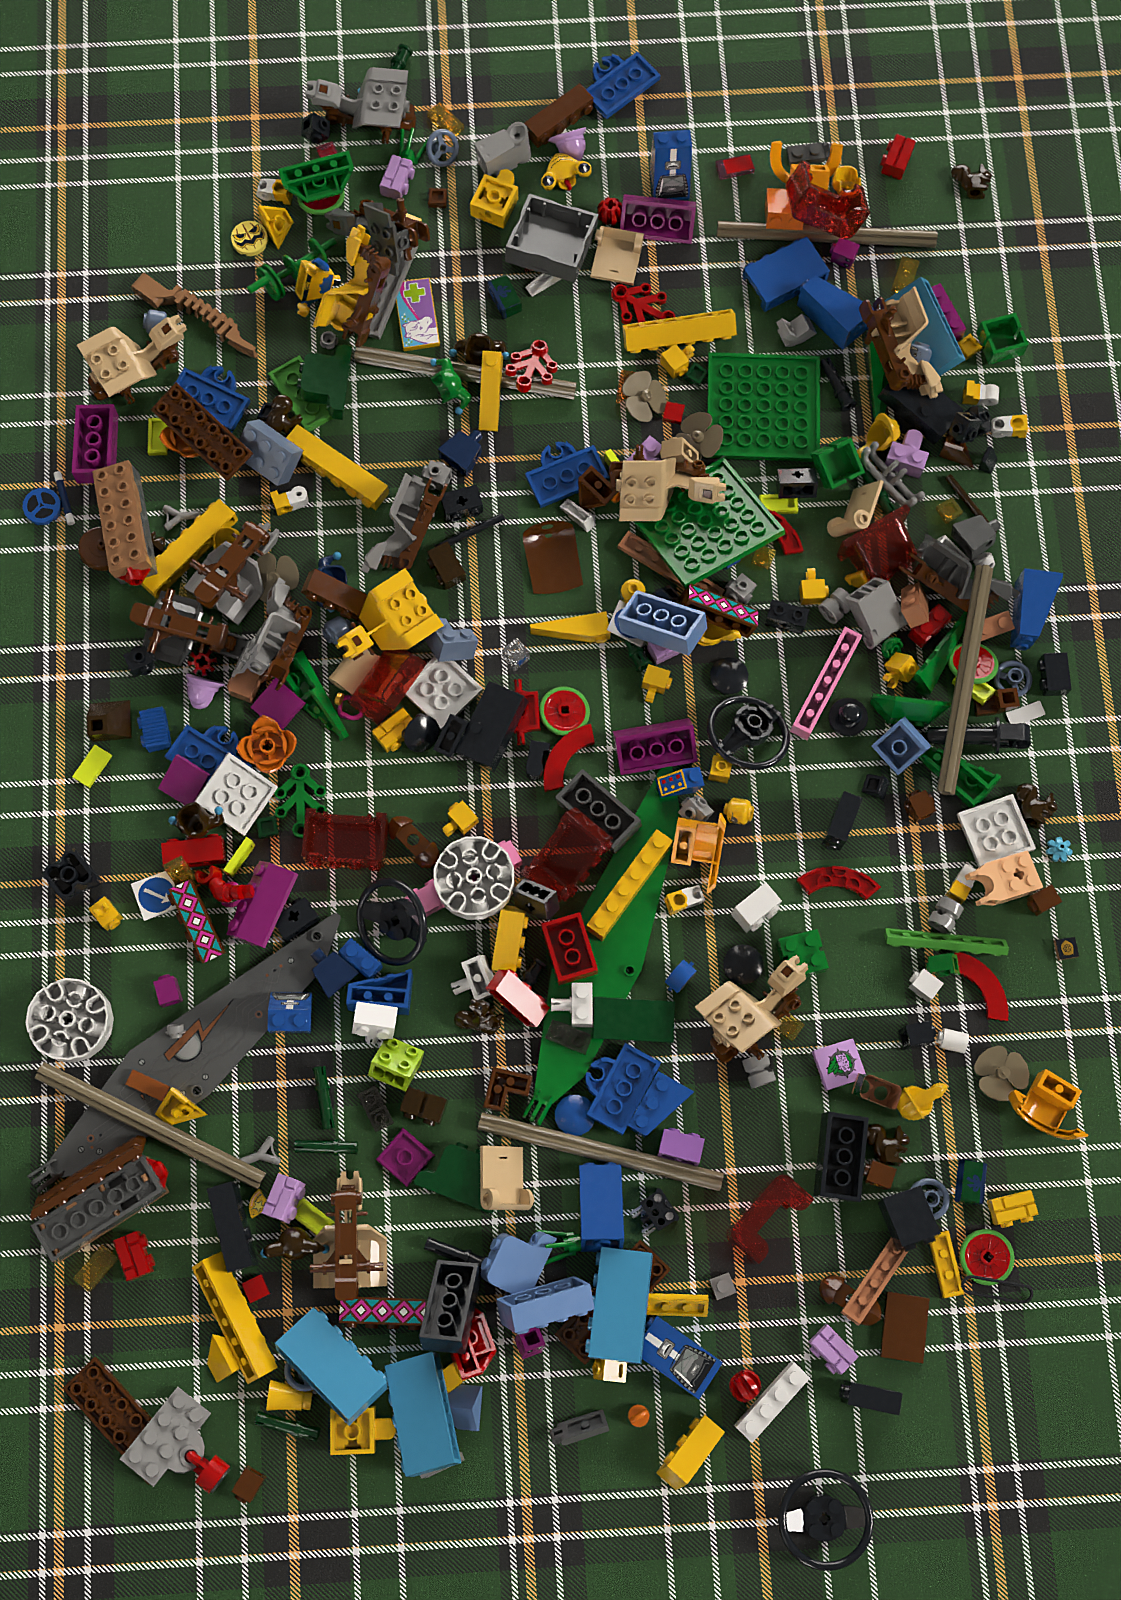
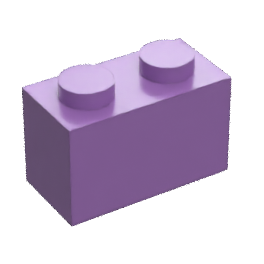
[657,1128,705,1166]

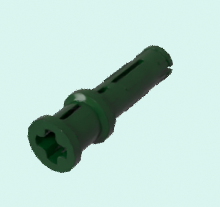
[389,44,413,70]
[622,638,652,672]

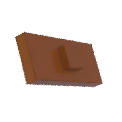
[125,1069,171,1102]

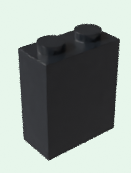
[822,791,863,851]
[878,1185,941,1252]
[839,1380,903,1415]

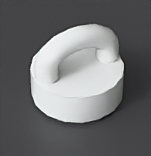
[973,552,995,568]

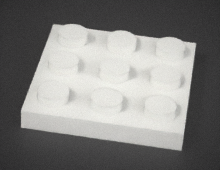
[400,656,483,730]
[194,753,278,836]
[957,794,1036,868]

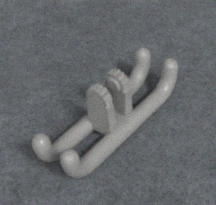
[861,441,925,508]

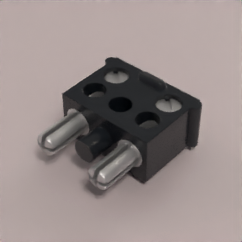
[630,1188,679,1237]

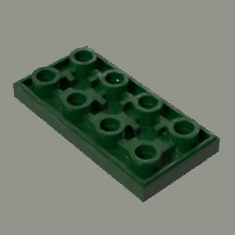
[592,997,675,1043]

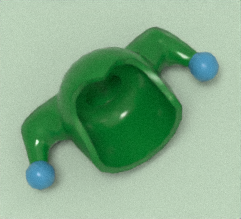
[430,358,472,415]

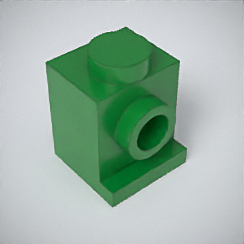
[926,953,960,977]

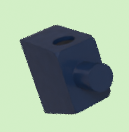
[438,430,483,478]
[310,948,359,998]

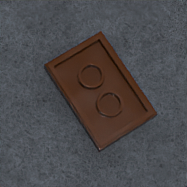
[880,1292,930,1363]

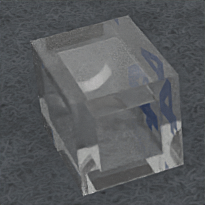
[502,638,530,671]

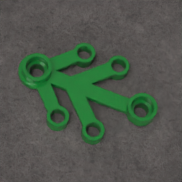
[275,763,327,839]

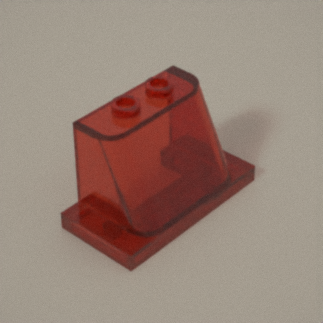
[836,504,918,581]
[347,650,427,726]

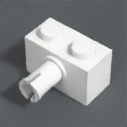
[451,955,494,1000]
[551,983,593,1027]
[352,1002,398,1044]

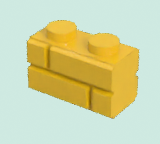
[372,707,413,753]
[987,1190,1038,1228]

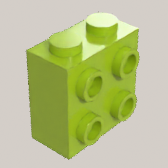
[368,1038,424,1092]

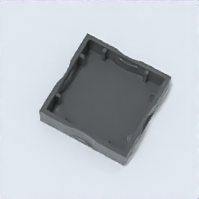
[505,194,599,283]

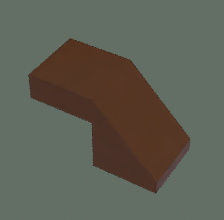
[973,688,1020,717]

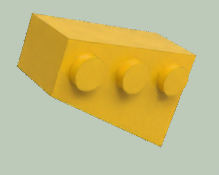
[491,905,529,972]
[656,1415,725,1490]

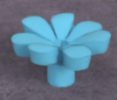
[1046,837,1072,862]

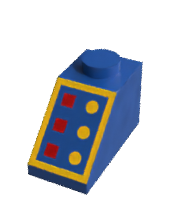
[655,767,705,798]

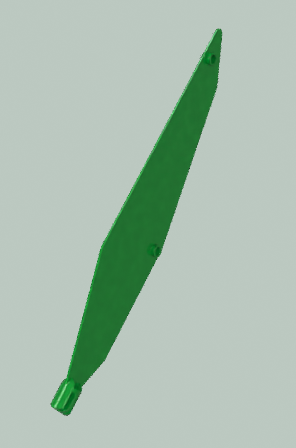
[522,766,680,1126]

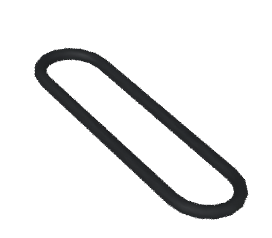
[961,1275,1033,1304]

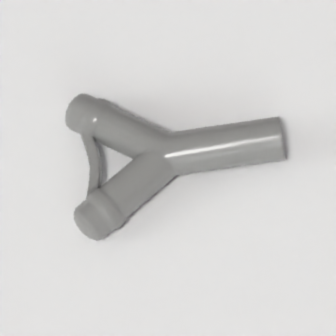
[163,505,201,531]
[240,1136,281,1165]

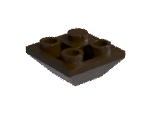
[86,700,132,742]

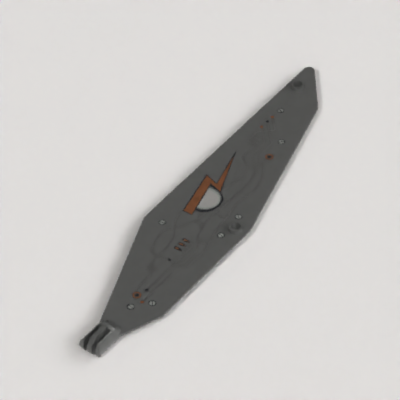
[27,913,341,1193]

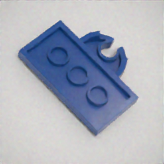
[586,51,661,119]
[174,366,250,432]
[525,441,609,508]
[164,725,253,784]
[585,1043,661,1136]

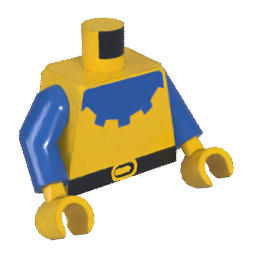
[295,258,341,317]

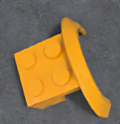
[770,141,843,195]
[671,813,726,894]
[1008,1069,1088,1140]

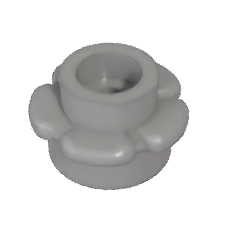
[320,331,338,349]
[165,1024,186,1039]

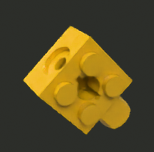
[470,169,518,229]
[330,1406,397,1455]

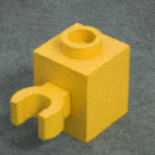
[660,344,695,379]
[799,568,829,605]
[882,652,920,689]
[641,664,673,703]
[708,752,732,784]
[442,800,479,837]
[89,896,123,931]

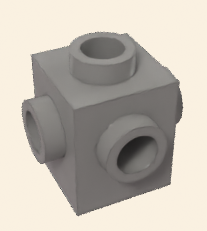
[421,460,452,491]
[724,573,757,605]
[678,795,714,822]

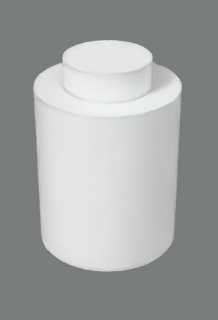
[936,1028,969,1054]

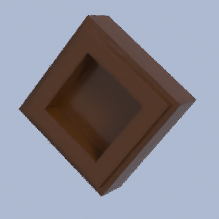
[428,188,448,208]

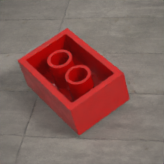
[541,912,598,985]

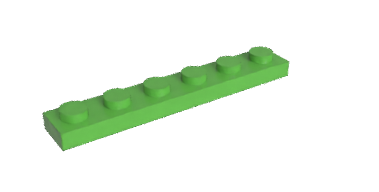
[884,928,1009,956]

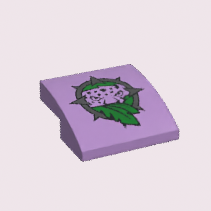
[812,1039,866,1091]

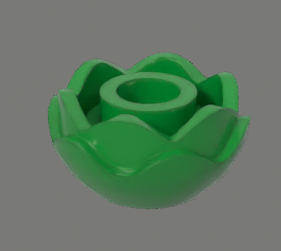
[881,637,903,660]

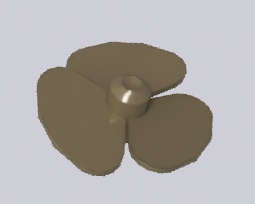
[622,371,667,422]
[675,412,723,460]
[256,553,299,603]
[974,1045,1030,1101]

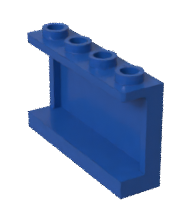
[742,236,830,312]

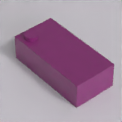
[72,404,119,484]

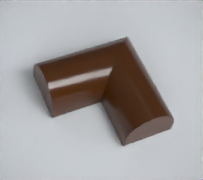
[483,1067,533,1113]

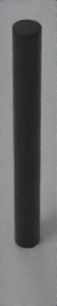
[434,513,505,548]

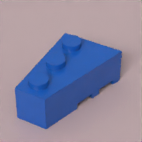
[346,969,413,1015]
[627,1071,694,1138]

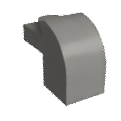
[776,314,817,347]

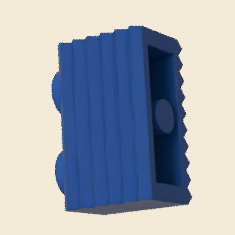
[137,706,172,752]
[338,938,383,979]

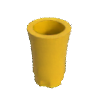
[266,1380,313,1411]

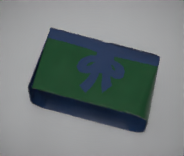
[487,274,522,319]
[955,1159,987,1204]

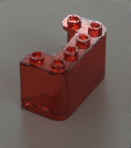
[785,160,870,240]
[520,807,613,902]
[301,808,389,871]
[726,1174,814,1264]

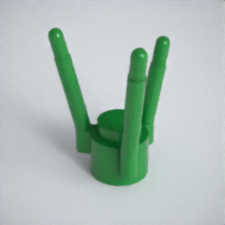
[399,128,428,165]
[536,1230,582,1265]

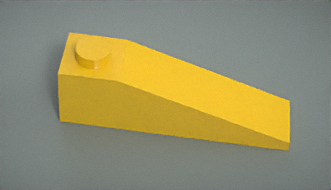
[479,351,503,432]
[530,611,611,644]

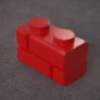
[880,134,916,180]
[908,604,952,649]
[113,1231,155,1281]

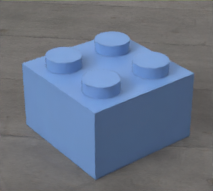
[872,717,932,775]

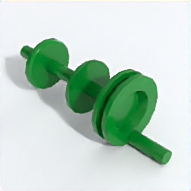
[247,237,337,301]

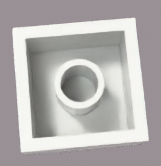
[731,883,782,933]

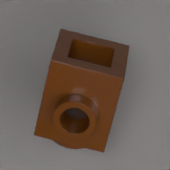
[904,790,937,823]

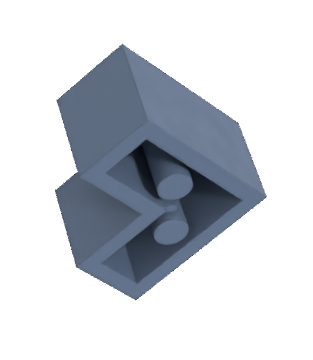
[424,618,479,662]

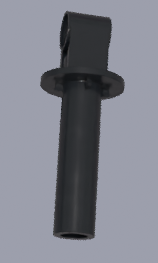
[927,717,1031,755]

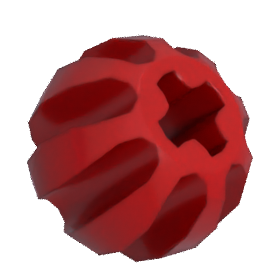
[597,197,622,225]
[188,648,217,676]
[729,1369,761,1403]

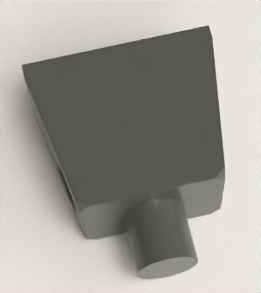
[951,515,1001,561]

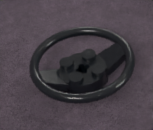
[707,695,790,770]
[356,878,429,966]
[778,1469,874,1571]

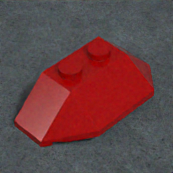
[450,1308,497,1381]

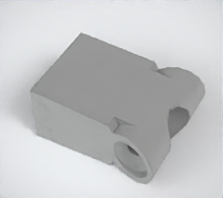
[474,122,531,178]
[845,577,908,649]

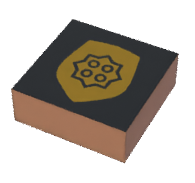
[1054,937,1079,961]

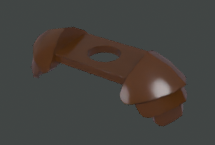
[388,816,440,869]
[819,1275,881,1326]

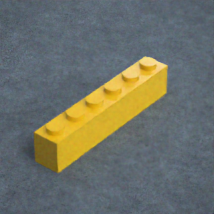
[622,309,737,353]
[286,424,389,510]
[141,499,238,599]
[586,829,673,941]
[192,1252,278,1384]

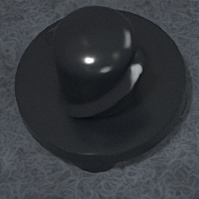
[829,698,868,737]

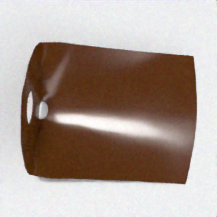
[523,520,583,594]

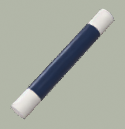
[53,471,75,525]

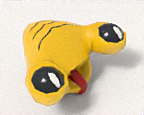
[541,153,592,191]

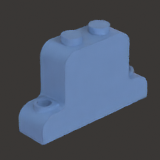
[481,1231,557,1296]

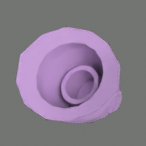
[548,127,586,161]
[186,673,225,709]

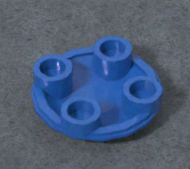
[555,1095,595,1136]

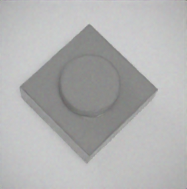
[709,1272,737,1300]

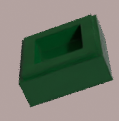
[683,362,708,388]
[256,815,279,839]

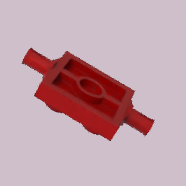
[514,679,540,745]

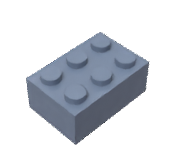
[239,419,304,486]

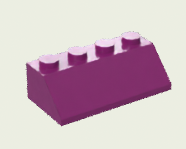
[620,194,696,244]
[612,718,698,775]
[226,861,298,948]

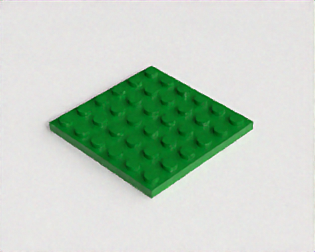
[707,352,820,462]
[633,457,785,589]

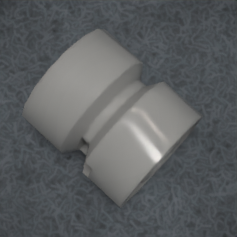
[818,588,850,624]
[927,896,964,934]
[742,1052,776,1089]

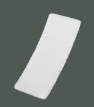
[1006,701,1045,724]

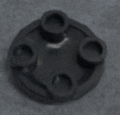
[710,657,749,695]
[402,713,439,752]
[723,944,763,984]

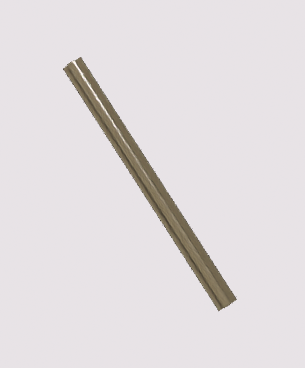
[717,221,938,248]
[354,346,577,399]
[937,564,994,795]
[35,1062,266,1190]
[478,1112,724,1191]

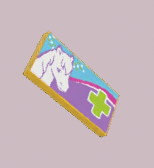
[396,277,440,351]

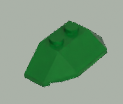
[278,150,354,203]
[870,693,951,729]

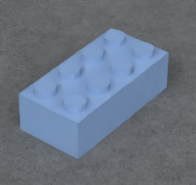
[618,590,707,656]
[496,1276,595,1334]

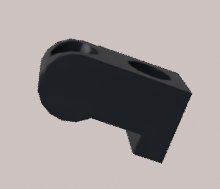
[526,740,550,780]

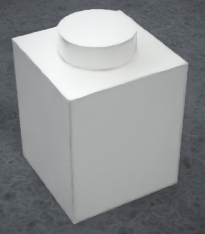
[908,969,944,1002]

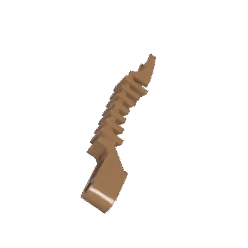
[131,273,258,358]

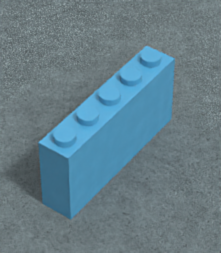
[885,277,966,376]
[585,1247,653,1365]
[275,1307,387,1426]
[384,1352,461,1477]

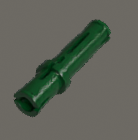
[860,464,896,516]
[312,1066,336,1130]
[294,1139,358,1156]
[255,1411,321,1442]

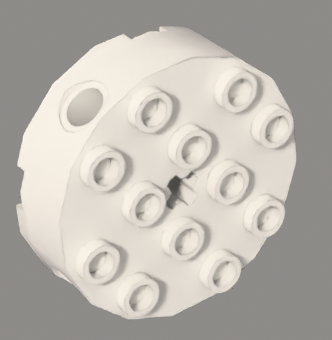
[434,836,515,920]
[25,978,114,1063]

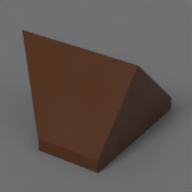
[939,431,975,469]
[578,465,619,510]

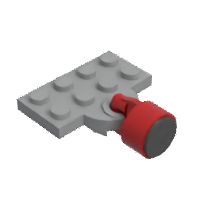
[120,1387,231,1494]

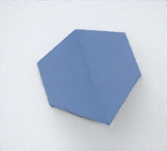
[448,1384,483,1431]

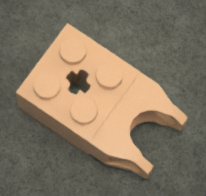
[965,850,1043,906]

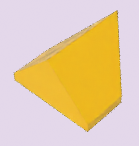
[257,205,294,250]
[155,1087,207,1125]
[207,1334,240,1383]

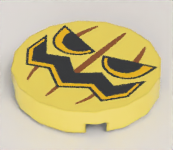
[231,221,268,256]

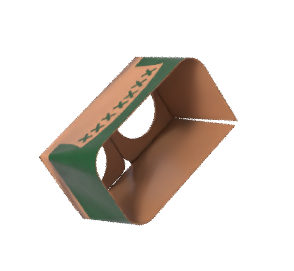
[852,1073,902,1110]

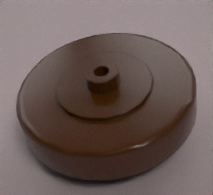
[78,526,109,571]

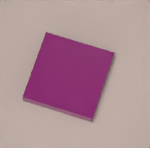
[251,678,306,730]
[158,754,211,805]
[376,1128,434,1187]

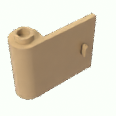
[590,226,644,285]
[827,480,884,537]
[328,649,404,713]
[480,1146,534,1210]

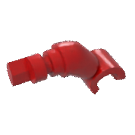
[195,865,255,903]

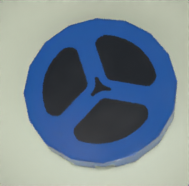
[23,488,62,525]

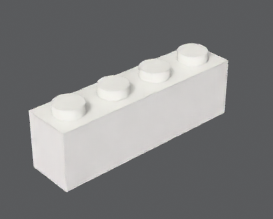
[734,1361,810,1443]

